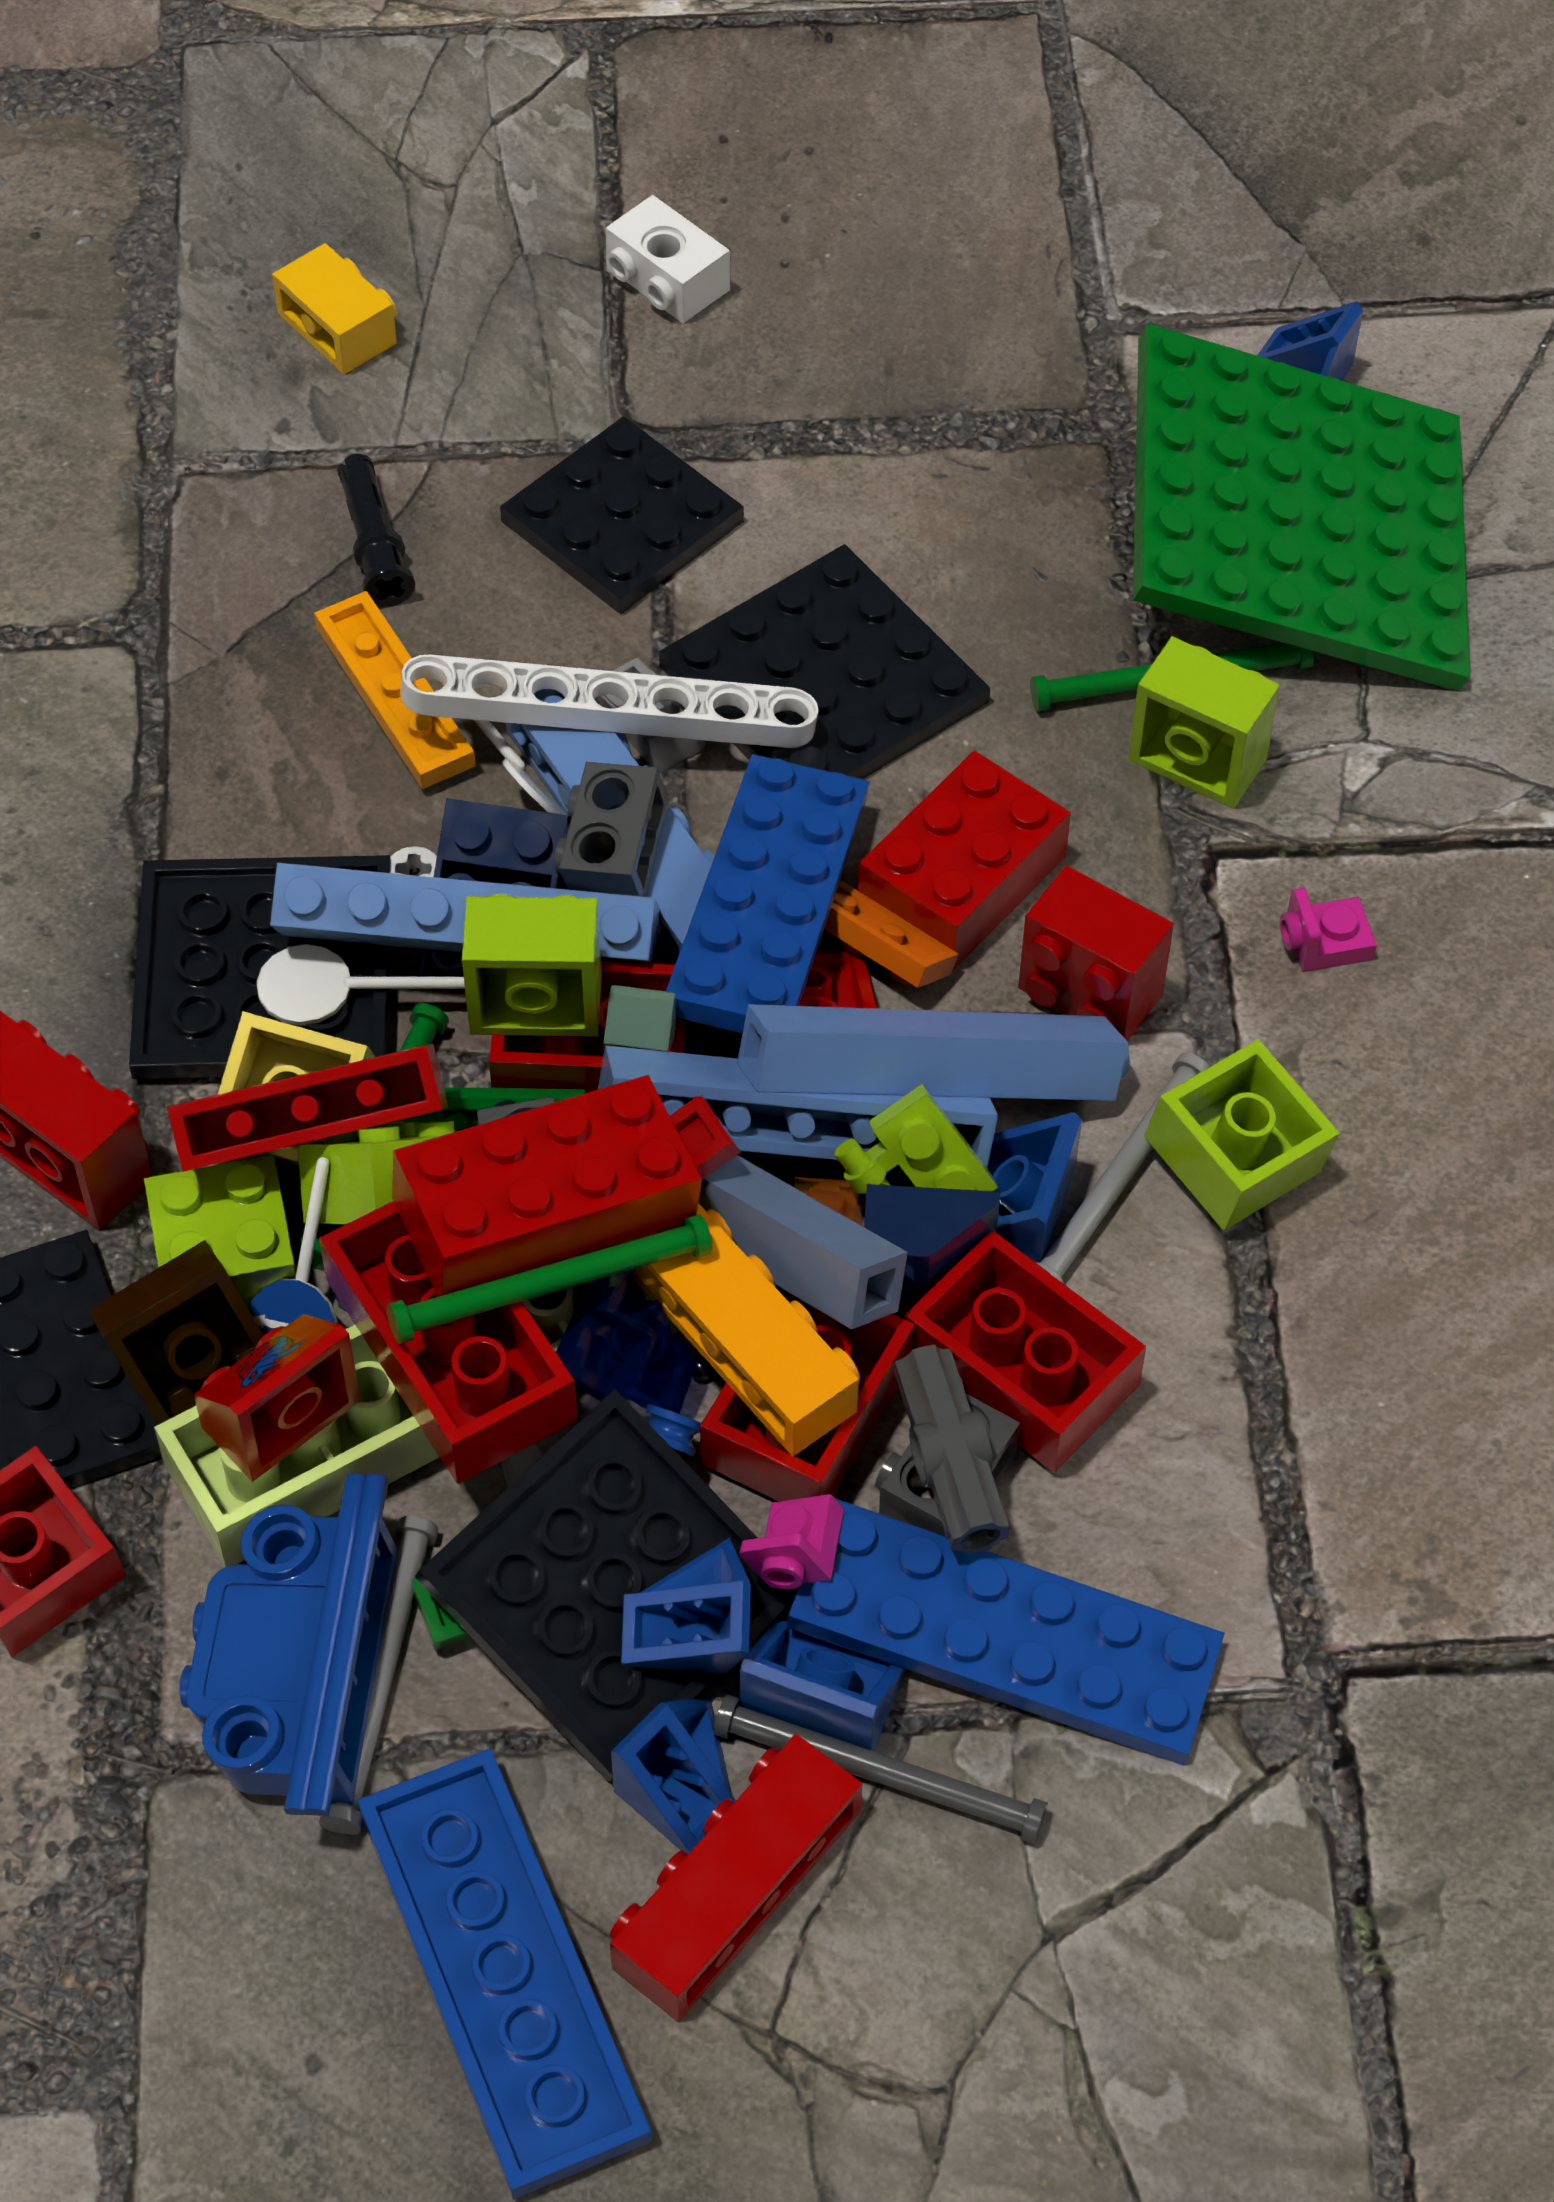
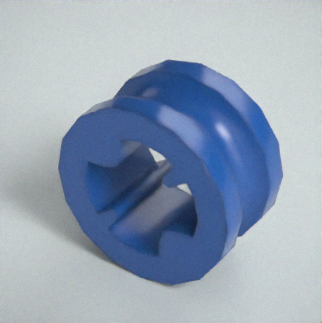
[645,1404,701,1457]

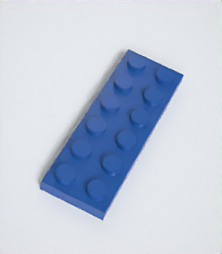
[666,754,870,1033]
[786,1499,1225,1766]
[357,1748,652,2200]

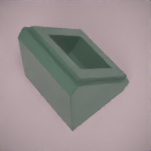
[604,985,676,1051]

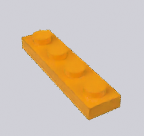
[314,591,476,789]

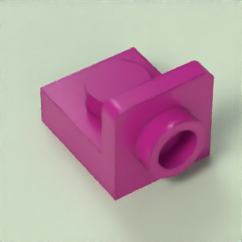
[1280,887,1377,972]
[739,1494,844,1589]

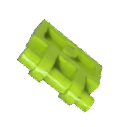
[834,1084,998,1195]

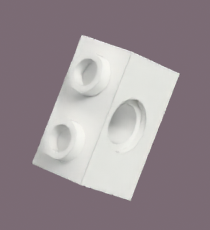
[605,195,730,324]

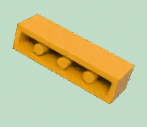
[628,1203,860,1457]

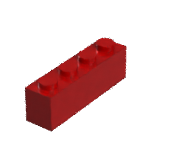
[167,1044,449,1172]
[609,1733,863,2023]

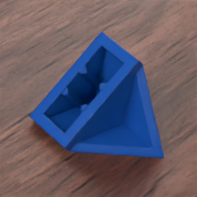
[1257,301,1363,381]
[621,1537,751,1674]
[611,1696,736,1854]

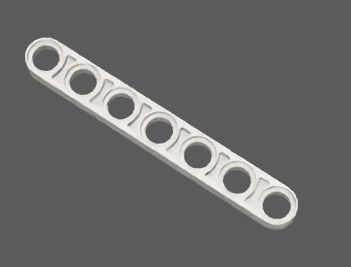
[400,655,819,748]

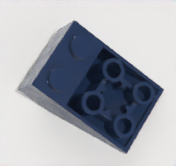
[417,798,571,977]

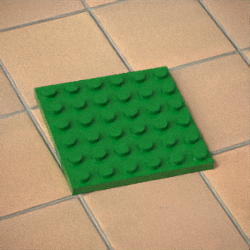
[1133,323,1470,691]

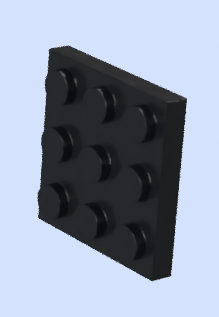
[500,416,744,615]

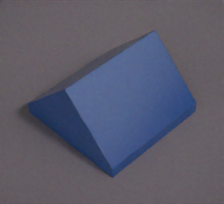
[987,1112,1082,1263]
[740,1617,907,1751]

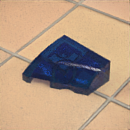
[556,1268,696,1423]

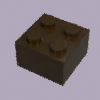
[88,1240,264,1425]

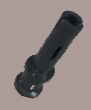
[337,454,416,607]

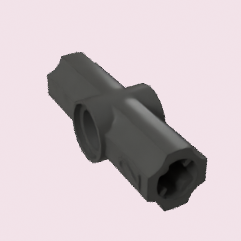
[894,1344,1010,1555]

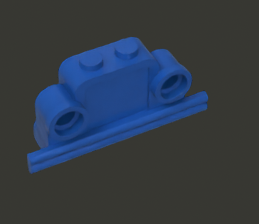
[179,1473,398,1816]

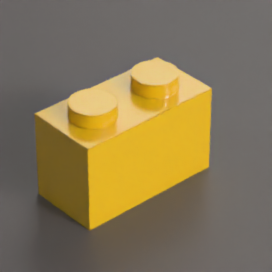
[272,243,397,375]

